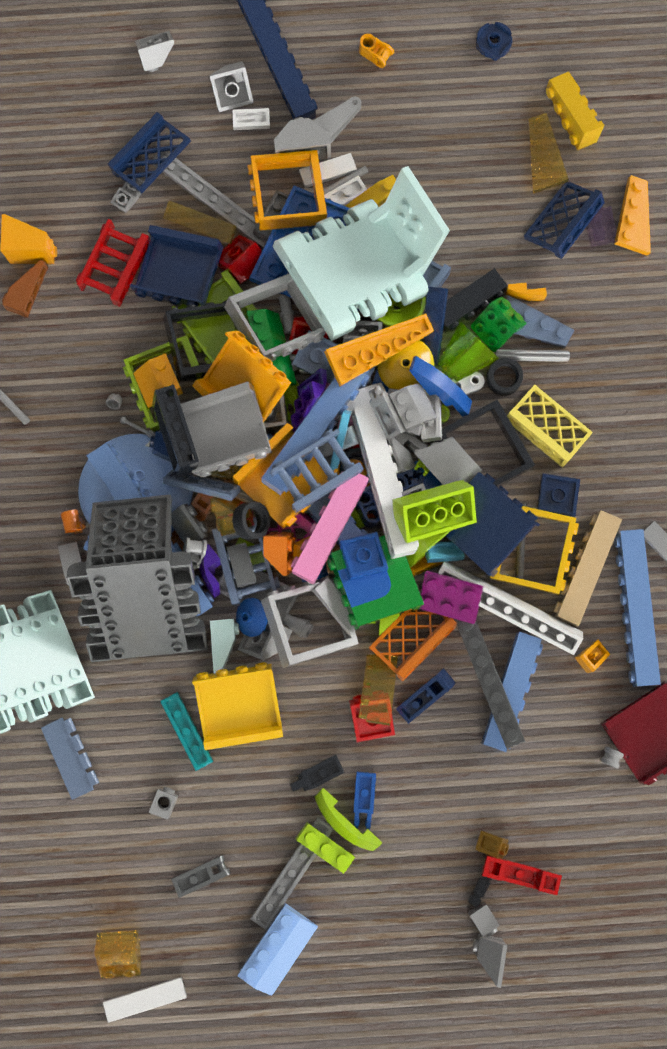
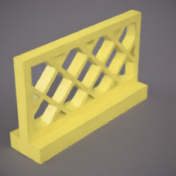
[507,385,593,468]

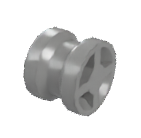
[600,746,624,769]

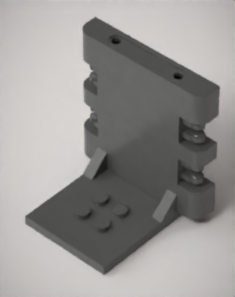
[66,494,208,662]

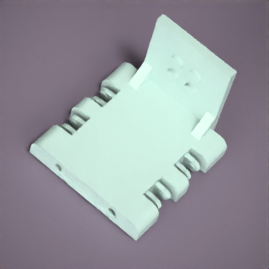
[273,166,450,341]
[0,590,95,734]

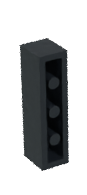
[443,268,508,333]

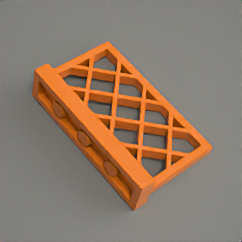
[369,609,457,682]

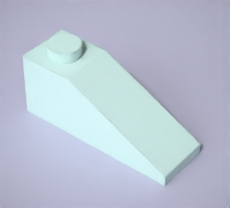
[210,619,239,673]

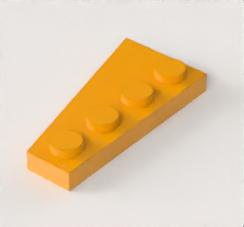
[614,175,651,256]

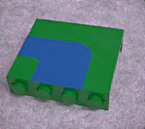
[327,535,424,630]

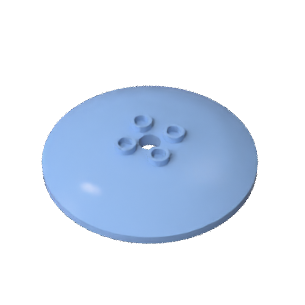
[78,434,193,534]

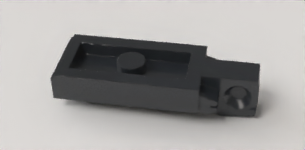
[290,755,345,792]

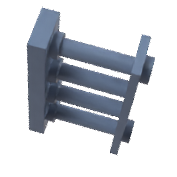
[270,429,364,513]
[212,517,281,606]

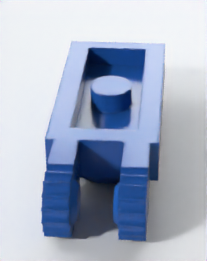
[353,772,376,829]

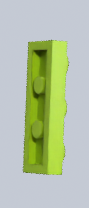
[295,822,355,874]

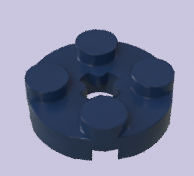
[476,22,512,61]

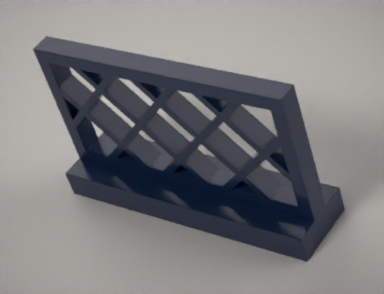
[108,112,191,194]
[524,180,605,259]

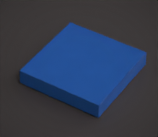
[339,532,388,580]

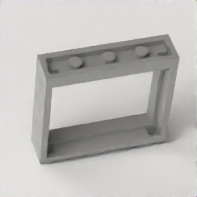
[224,274,326,362]
[261,576,359,668]

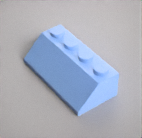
[238,903,318,996]

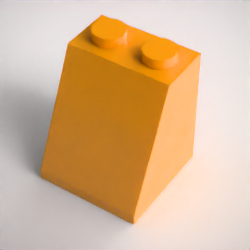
[0,214,57,264]

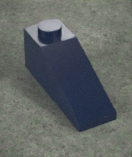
[396,668,456,724]

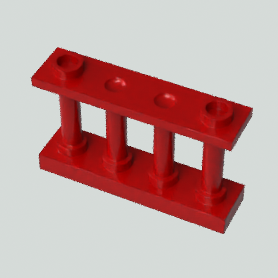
[76,219,150,307]

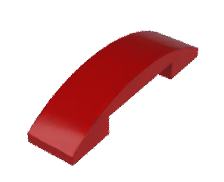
[481,855,562,895]

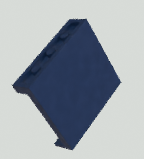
[130,225,224,307]
[446,472,540,577]

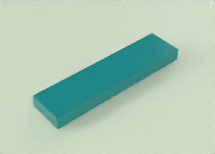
[160,692,214,771]

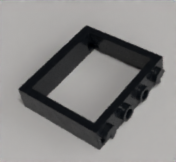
[163,300,241,382]
[152,385,199,478]
[437,399,535,487]

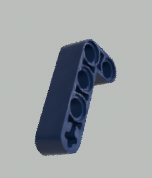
[355,468,425,528]

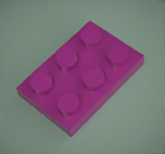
[419,571,484,624]

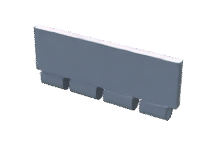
[41,718,99,800]

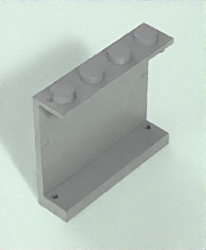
[181,382,272,477]

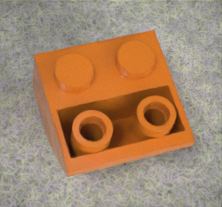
[263,532,297,576]

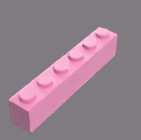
[291,471,369,584]

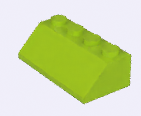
[392,480,477,543]

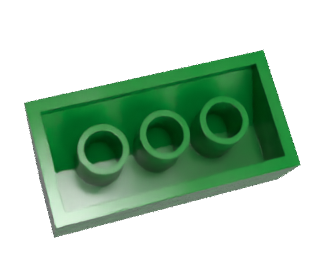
[244,309,297,386]

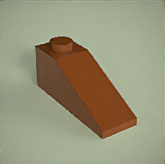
[2,260,48,318]

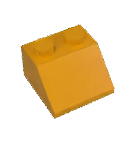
[133,353,183,408]

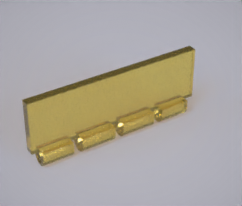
[359,654,398,726]

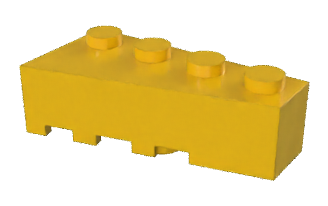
[546,71,605,151]

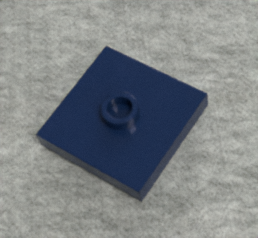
[537,473,580,517]

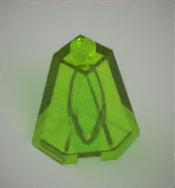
[438,322,499,382]

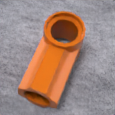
[61,509,86,534]

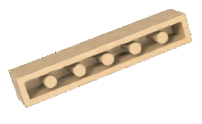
[553,510,622,627]

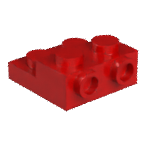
[349,691,395,742]

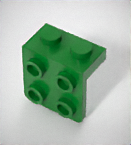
[471,297,527,352]

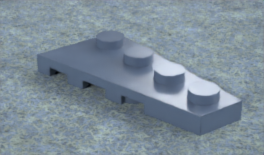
[506,295,574,348]

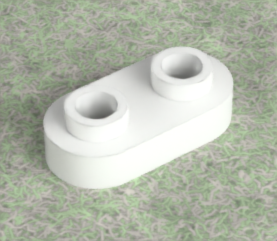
[452,372,484,395]

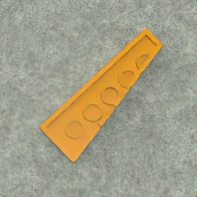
[324,314,434,387]

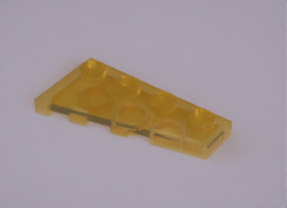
[529,113,569,194]

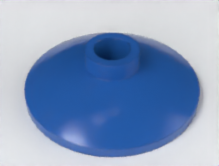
[236,598,268,637]

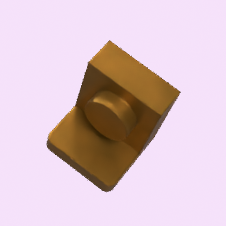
[475,831,509,859]

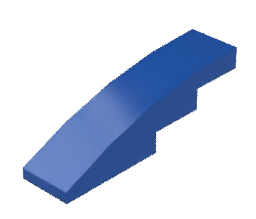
[409,356,472,417]

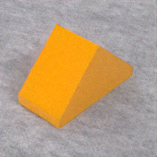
[575,640,610,673]

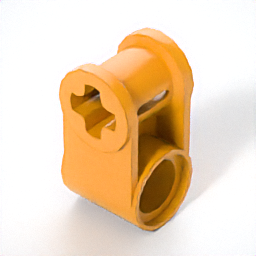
[359,34,394,68]

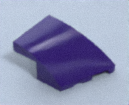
[291,368,327,432]
[199,544,221,598]

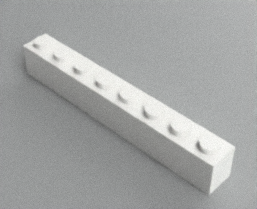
[351,404,419,559]
[438,561,583,655]

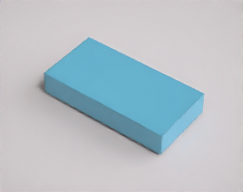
[425,541,465,563]

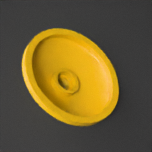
[377,340,434,390]

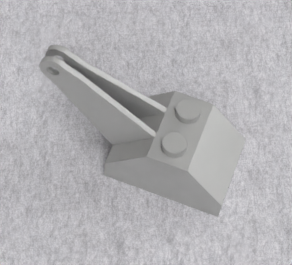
[274,96,361,161]

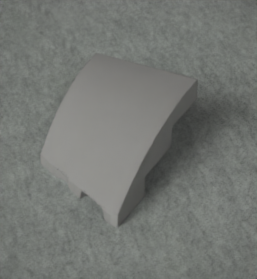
[413,437,482,485]

